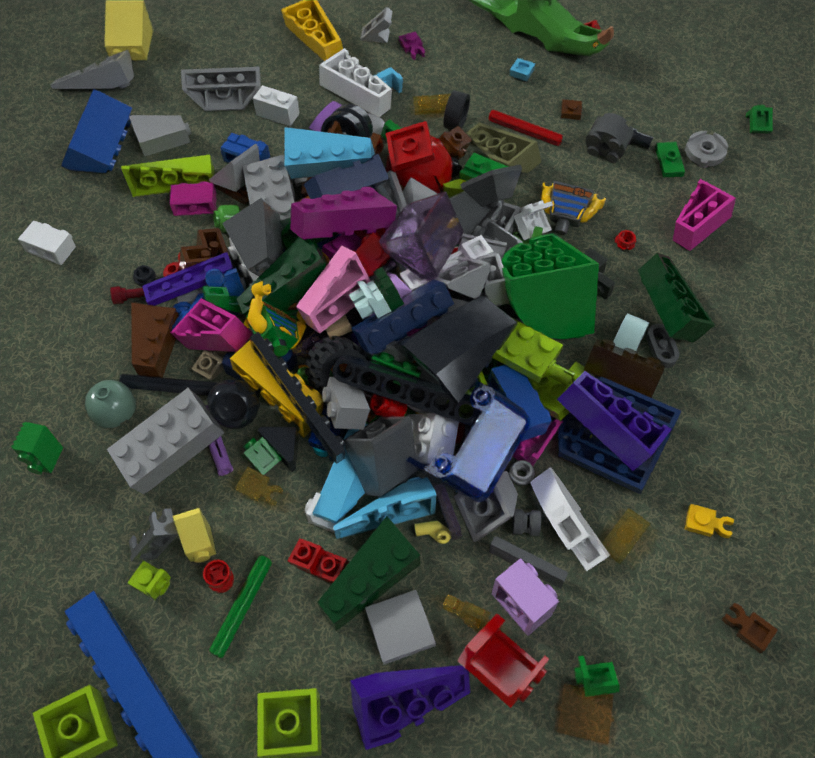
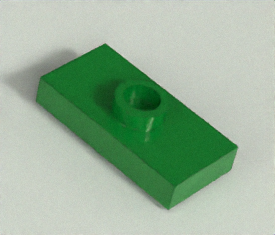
[655,142,685,178]

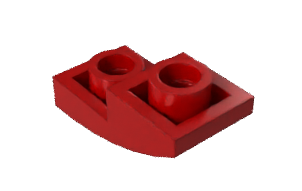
[287,538,349,584]

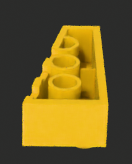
[230,340,324,438]

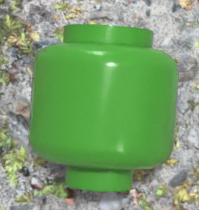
[213,205,241,233]

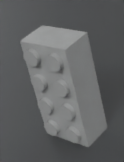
[243,155,296,231]
[107,388,224,494]

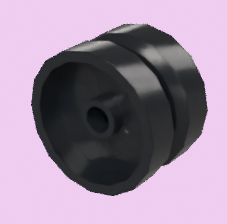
[321,104,373,138]

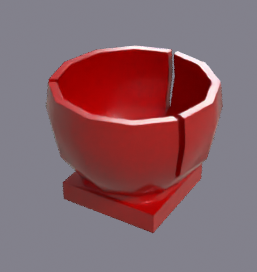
[385,121,453,194]

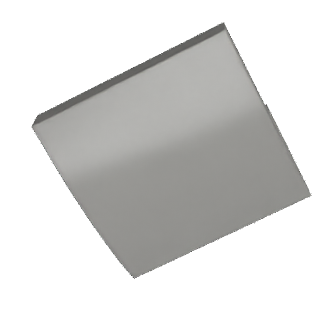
[365,590,436,665]

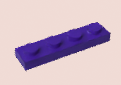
[142,252,234,306]

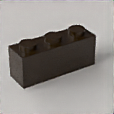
[584,339,665,398]

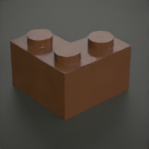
[179,228,231,270]

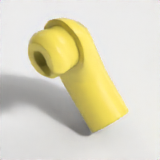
[414,521,451,544]

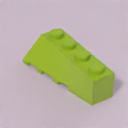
[121,155,214,197]

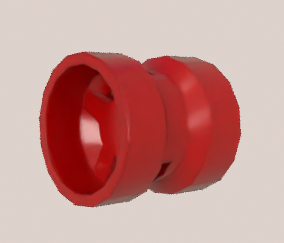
[203,560,234,593]

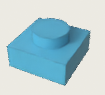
[509,58,535,81]

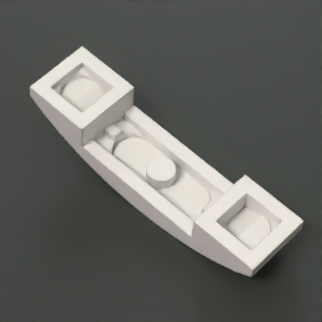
[400,235,493,292]

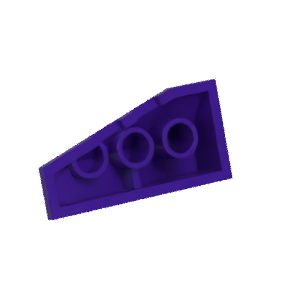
[350,665,470,750]

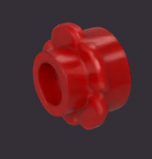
[615,230,636,250]

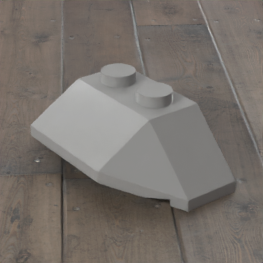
[181,67,261,111]

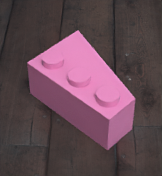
[296,246,371,333]

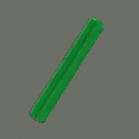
[209,555,272,658]

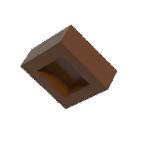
[561,99,582,120]

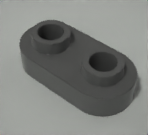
[646,324,679,368]

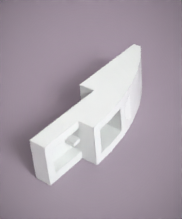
[530,467,610,571]

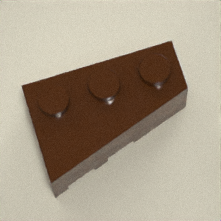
[131,303,179,377]

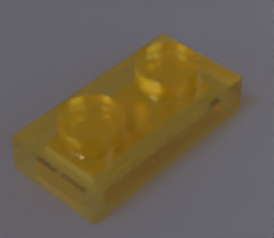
[413,94,450,115]

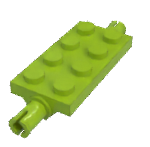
[492,317,575,387]

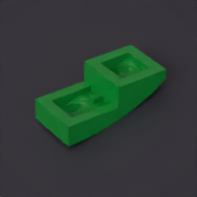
[203,286,242,313]

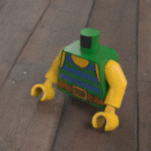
[246,281,307,356]

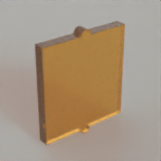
[557,684,614,744]

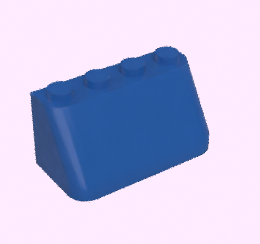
[61,89,132,173]

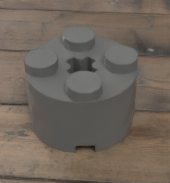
[586,113,634,163]

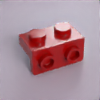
[353,232,394,277]

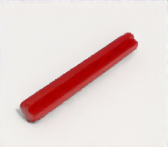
[488,110,563,146]

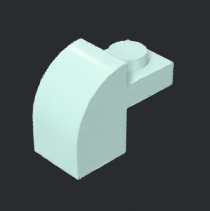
[613,313,649,351]

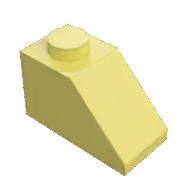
[173,508,216,563]

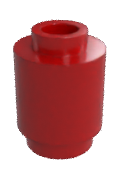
[370,394,407,417]

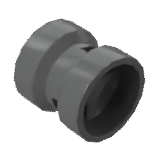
[512,509,541,537]

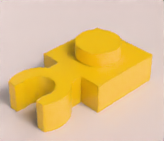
[685,504,734,538]

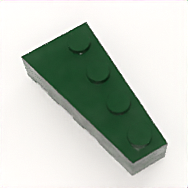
[237,237,328,316]
[637,253,715,342]
[317,516,420,632]

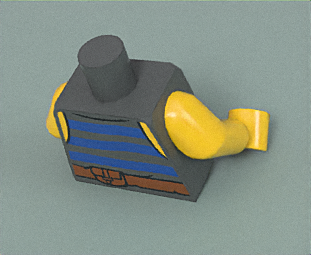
[541,180,606,235]

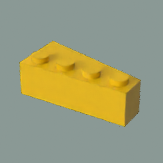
[281,0,343,61]

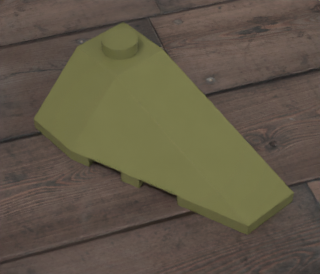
[466,122,541,173]

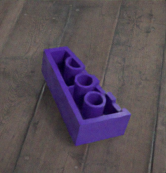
[557,371,672,471]

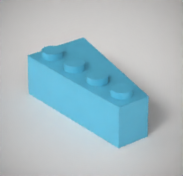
[284,127,375,179]

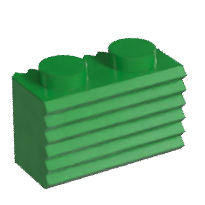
[11,422,63,474]

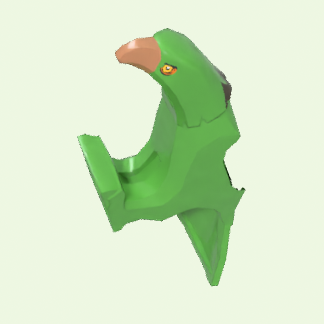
[469,0,614,56]

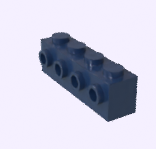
[351,279,454,354]

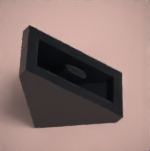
[257,427,299,472]

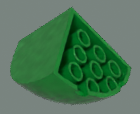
[502,233,599,339]

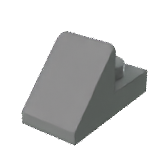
[360,7,392,43]

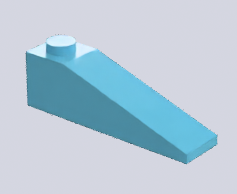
[313,424,368,524]
[333,477,436,539]

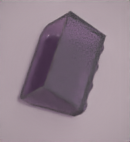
[379,191,464,281]

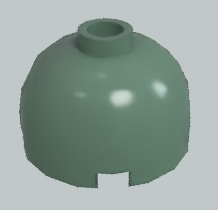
[85,380,136,428]

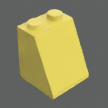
[105,0,153,61]

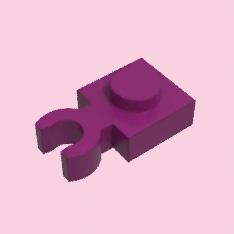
[398,32,425,60]

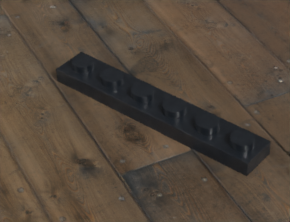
[250,332,346,464]

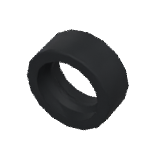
[443,90,470,130]

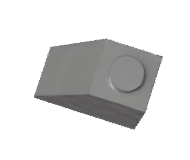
[129,115,192,157]

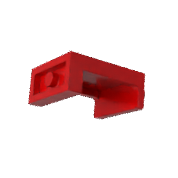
[457,614,549,708]

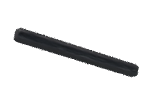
[119,374,259,396]

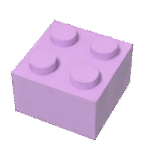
[492,558,559,636]

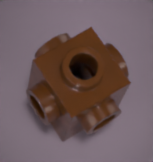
[439,126,472,160]

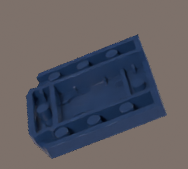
[558,377,681,495]

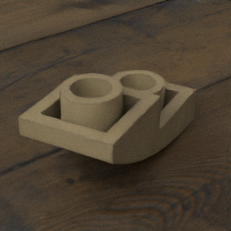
[191,350,229,381]

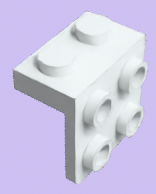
[407,413,459,469]

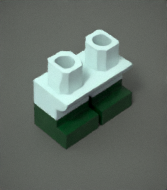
[349,267,404,319]

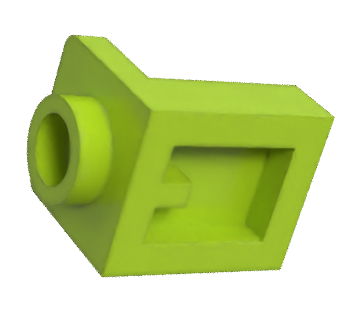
[128,560,171,600]

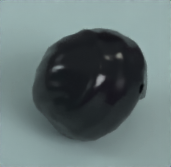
[207,380,260,429]

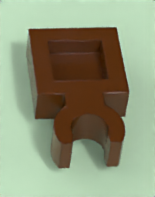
[722,603,778,654]

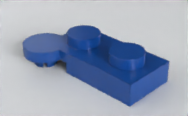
[205,268,245,316]

